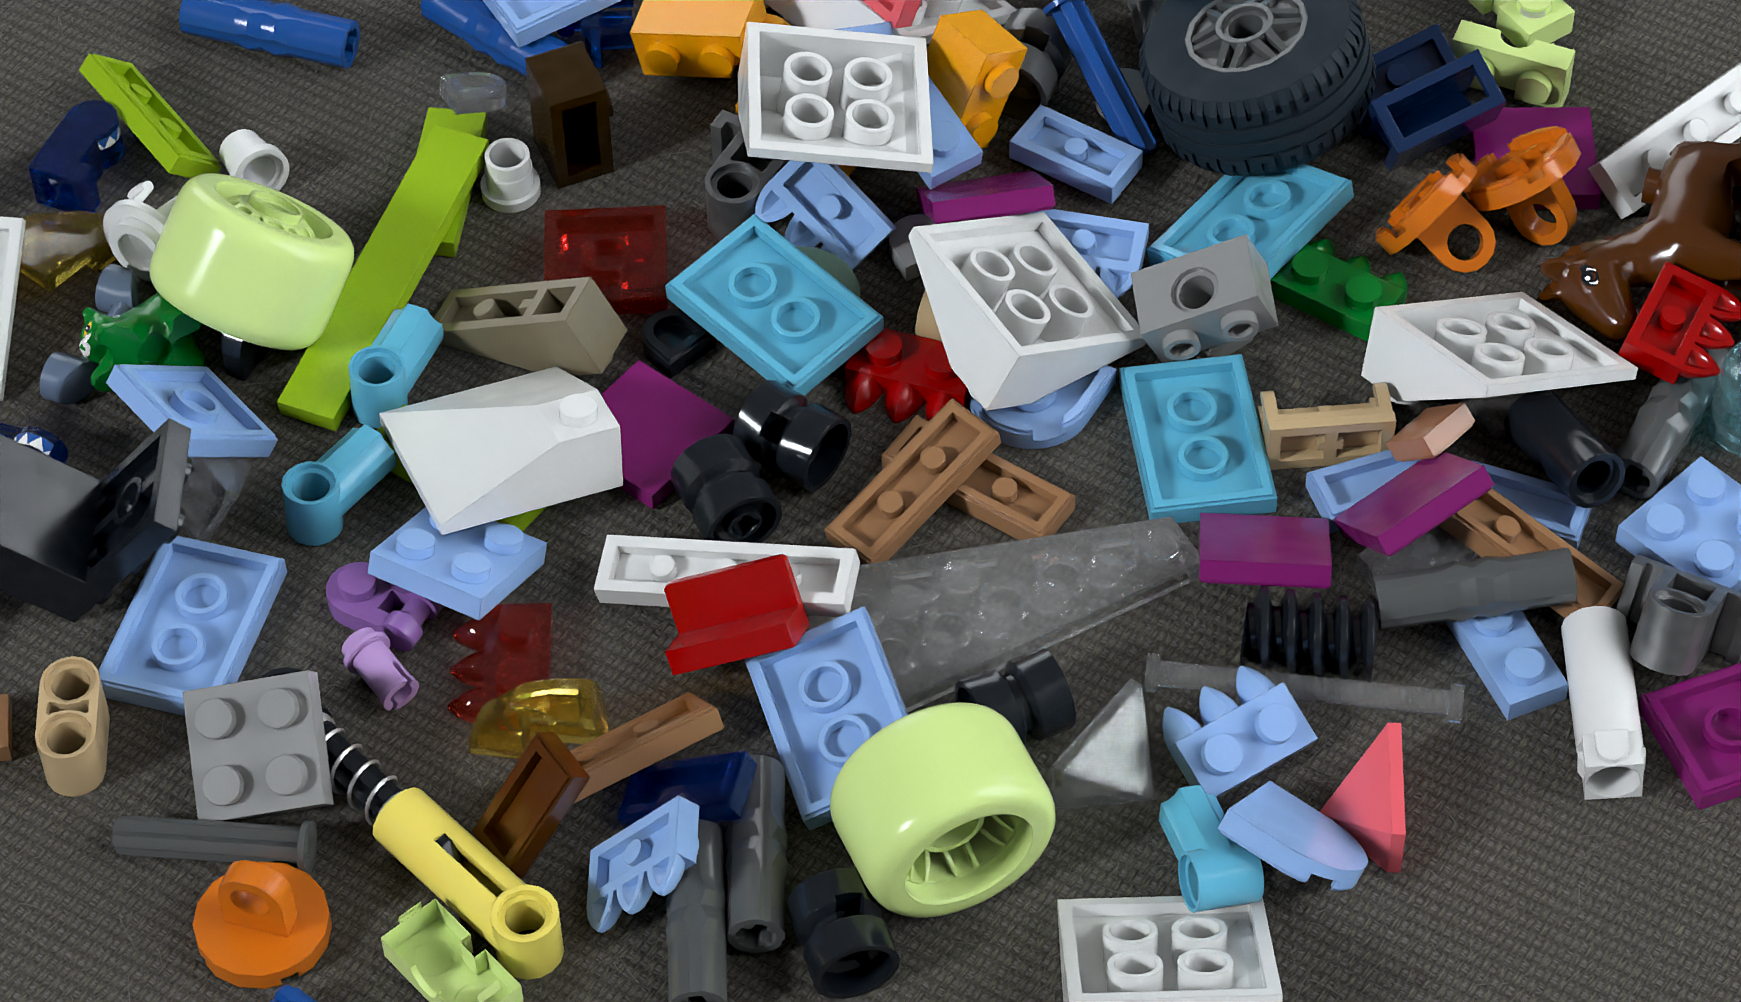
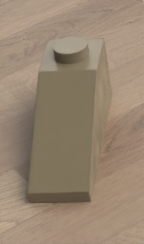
[434,277,627,376]

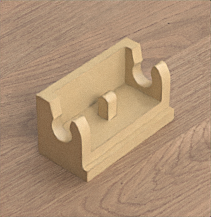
[1257,382,1396,470]

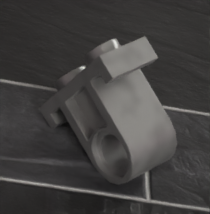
[704,109,790,240]
[1616,554,1741,676]

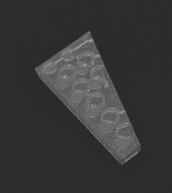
[806,517,1199,713]

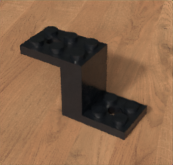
[0,418,192,623]

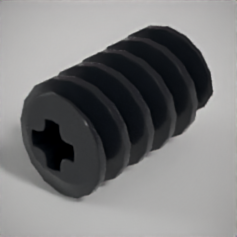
[1239,585,1379,683]

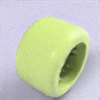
[149,173,354,350]
[830,702,1055,918]

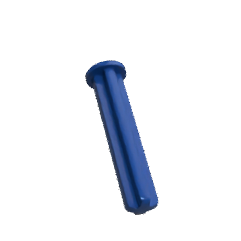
[1043,0,1157,157]

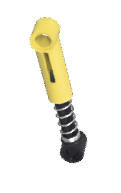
[260,667,564,980]

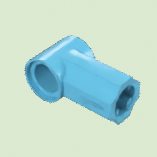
[348,303,443,429]
[281,424,396,546]
[1158,785,1264,913]

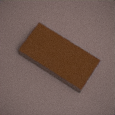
[472,731,590,878]

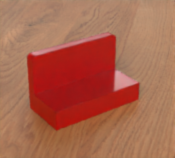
[664,554,810,676]

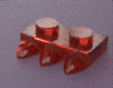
[448,603,554,725]

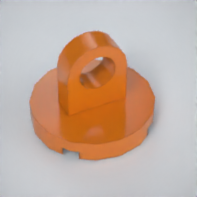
[1464,126,1581,246]
[1375,153,1496,273]
[192,860,332,989]

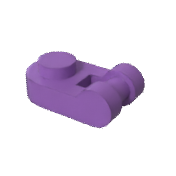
[326,562,444,652]

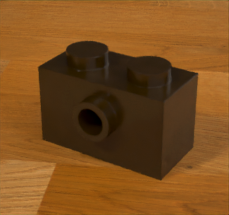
[525,41,614,189]

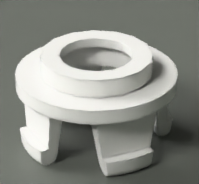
[103,181,177,283]

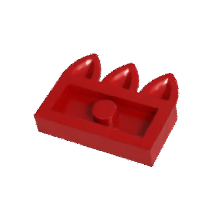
[1618,261,1741,385]
[844,328,969,424]

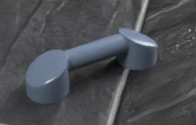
[40,264,139,405]

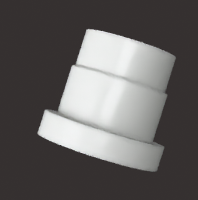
[219,129,289,191]
[481,138,541,213]

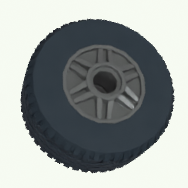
[1139,0,1376,176]

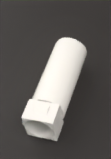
[1561,606,1646,800]

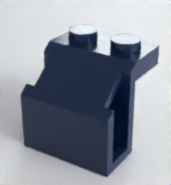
[1355,23,1506,172]

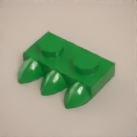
[1270,238,1408,342]

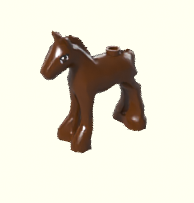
[1537,141,1741,344]

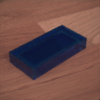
[617,750,757,828]

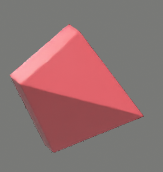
[1320,723,1406,873]

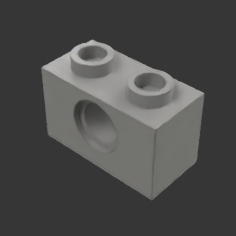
[1131,234,1279,363]

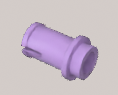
[341,627,419,711]

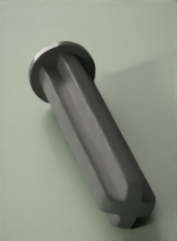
[112,815,317,874]

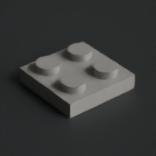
[182,670,334,822]

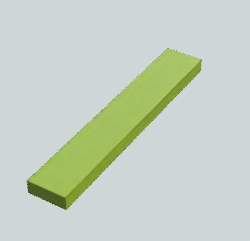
[277,124,489,431]

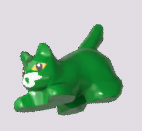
[79,293,205,391]

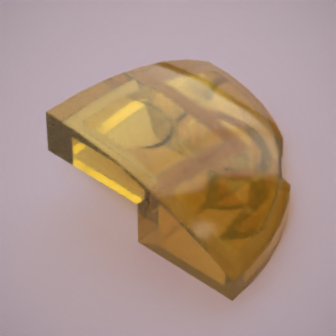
[19,210,116,292]
[469,678,609,759]

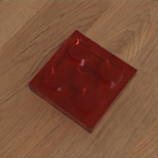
[544,205,668,315]

